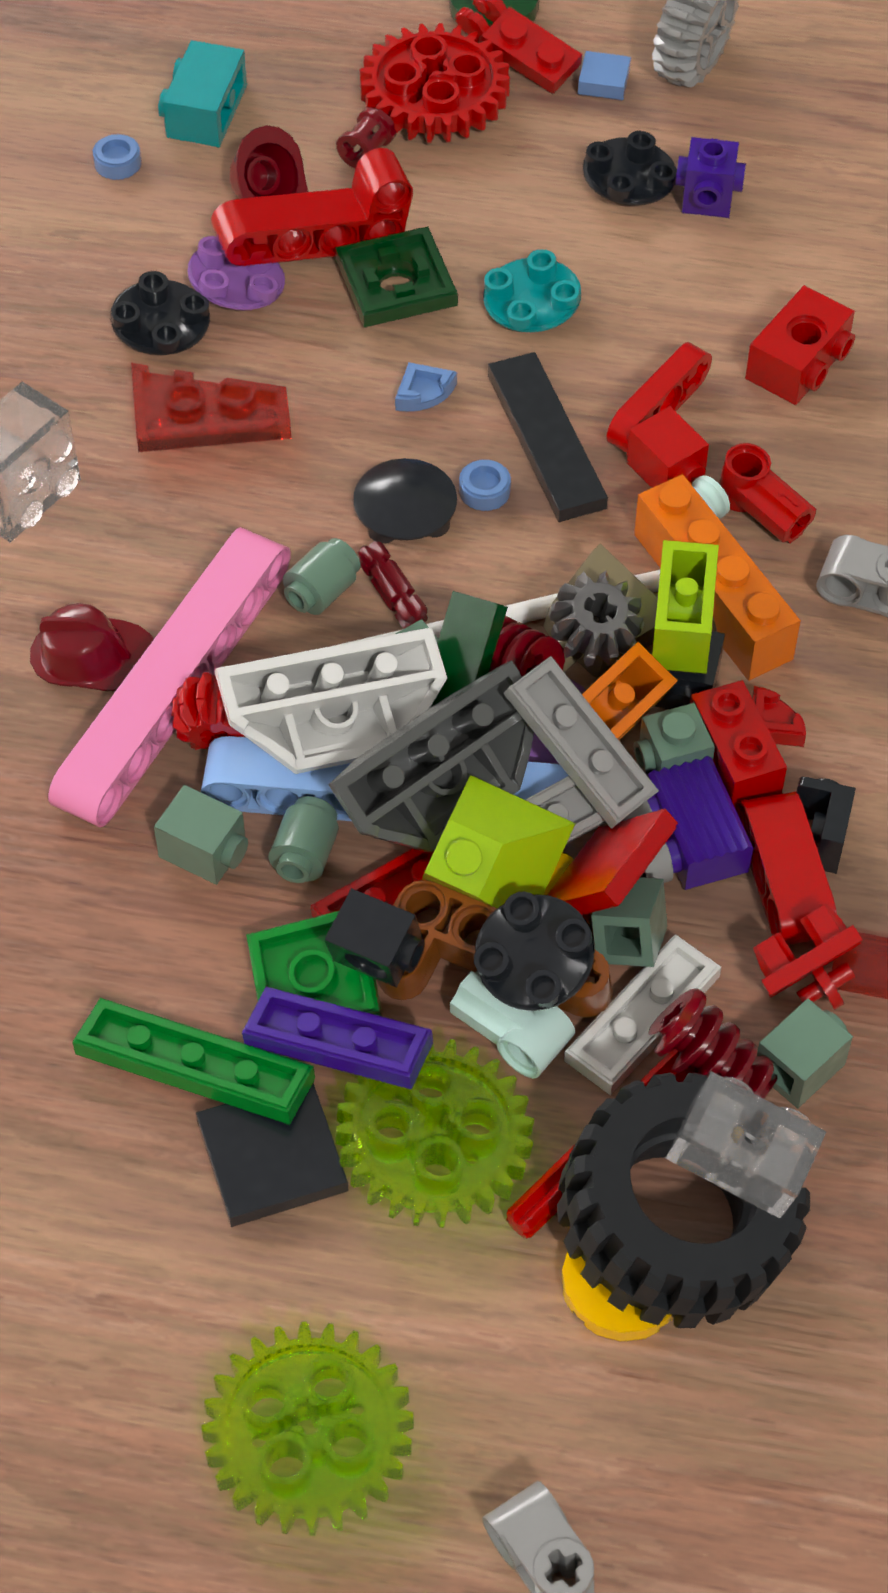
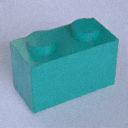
[158,40,247,148]

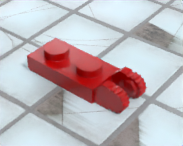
[454,0,582,94]

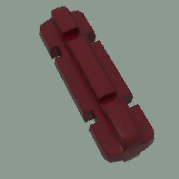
[358,541,428,629]

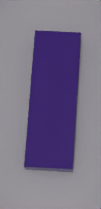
[242,987,433,1090]

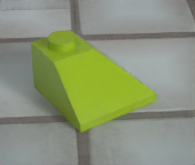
[422,775,576,908]

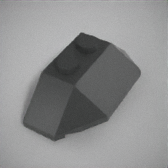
[328,660,534,853]

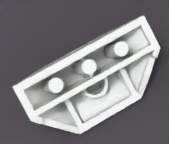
[215,627,447,774]

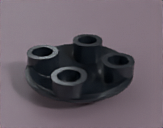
[583,130,677,205]
[111,271,210,355]
[353,458,457,544]
[474,891,595,1011]

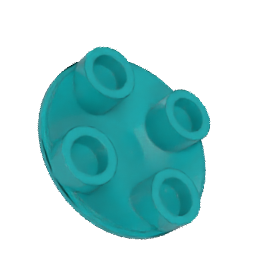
[483,249,582,332]

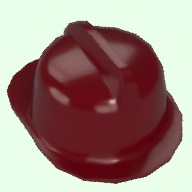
[230,125,308,199]
[30,603,154,691]

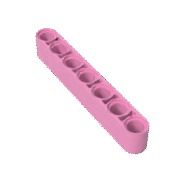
[48,527,291,827]

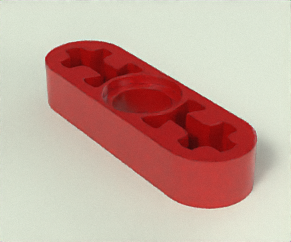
[606,342,712,453]

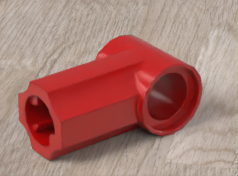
[719,443,817,544]

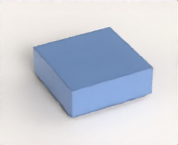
[578,51,631,100]

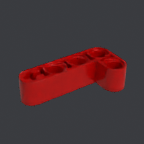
[211,148,413,266]

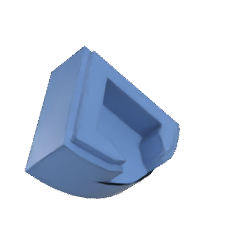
[395,362,457,412]

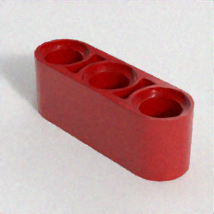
[737,791,837,945]

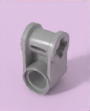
[816,535,888,618]
[482,1481,594,1593]

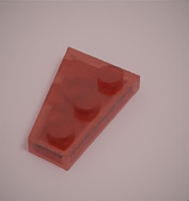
[131,363,292,452]

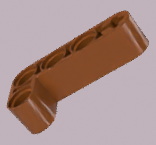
[377,880,613,1018]

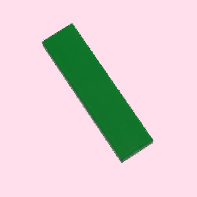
[72,998,315,1125]

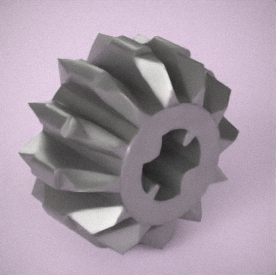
[549,571,644,668]

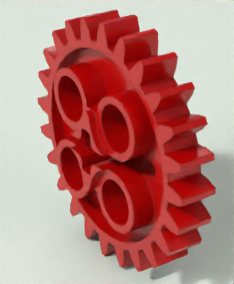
[360,23,510,143]

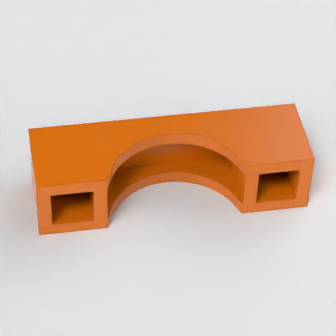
[634,474,801,681]

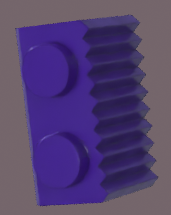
[647,756,753,890]

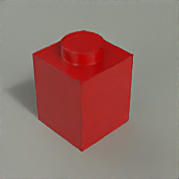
[627,406,709,488]

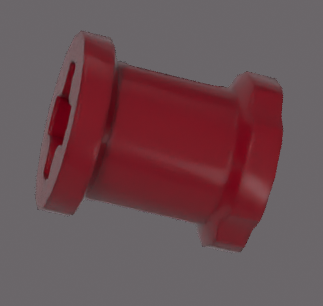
[336,107,396,169]

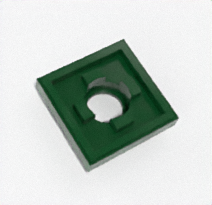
[335,226,458,328]

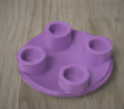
[188,236,285,310]

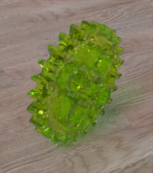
[335,1039,534,1228]
[201,1321,414,1536]

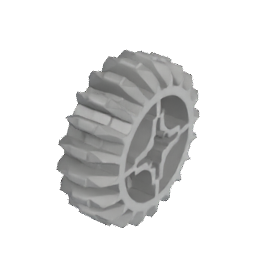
[652,0,739,88]

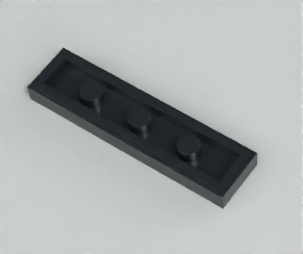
[488,352,608,522]

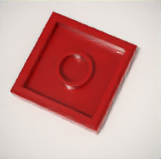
[547,809,678,915]

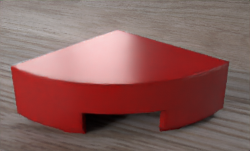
[752,686,806,747]

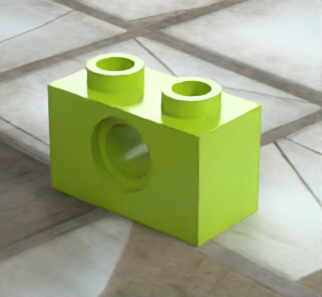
[652,540,719,674]

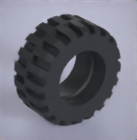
[557,1073,810,1328]

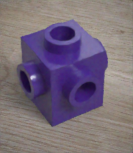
[676,137,746,218]

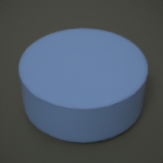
[93,134,141,180]
[459,460,511,511]

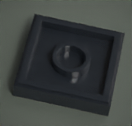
[196,1083,349,1227]

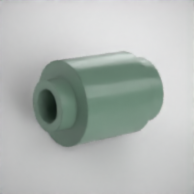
[283,538,361,615]
[268,796,339,883]

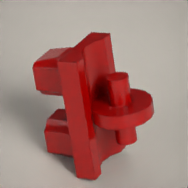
[753,903,863,1010]

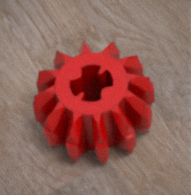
[171,672,245,750]

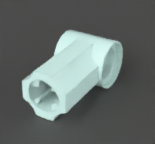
[450,971,575,1079]

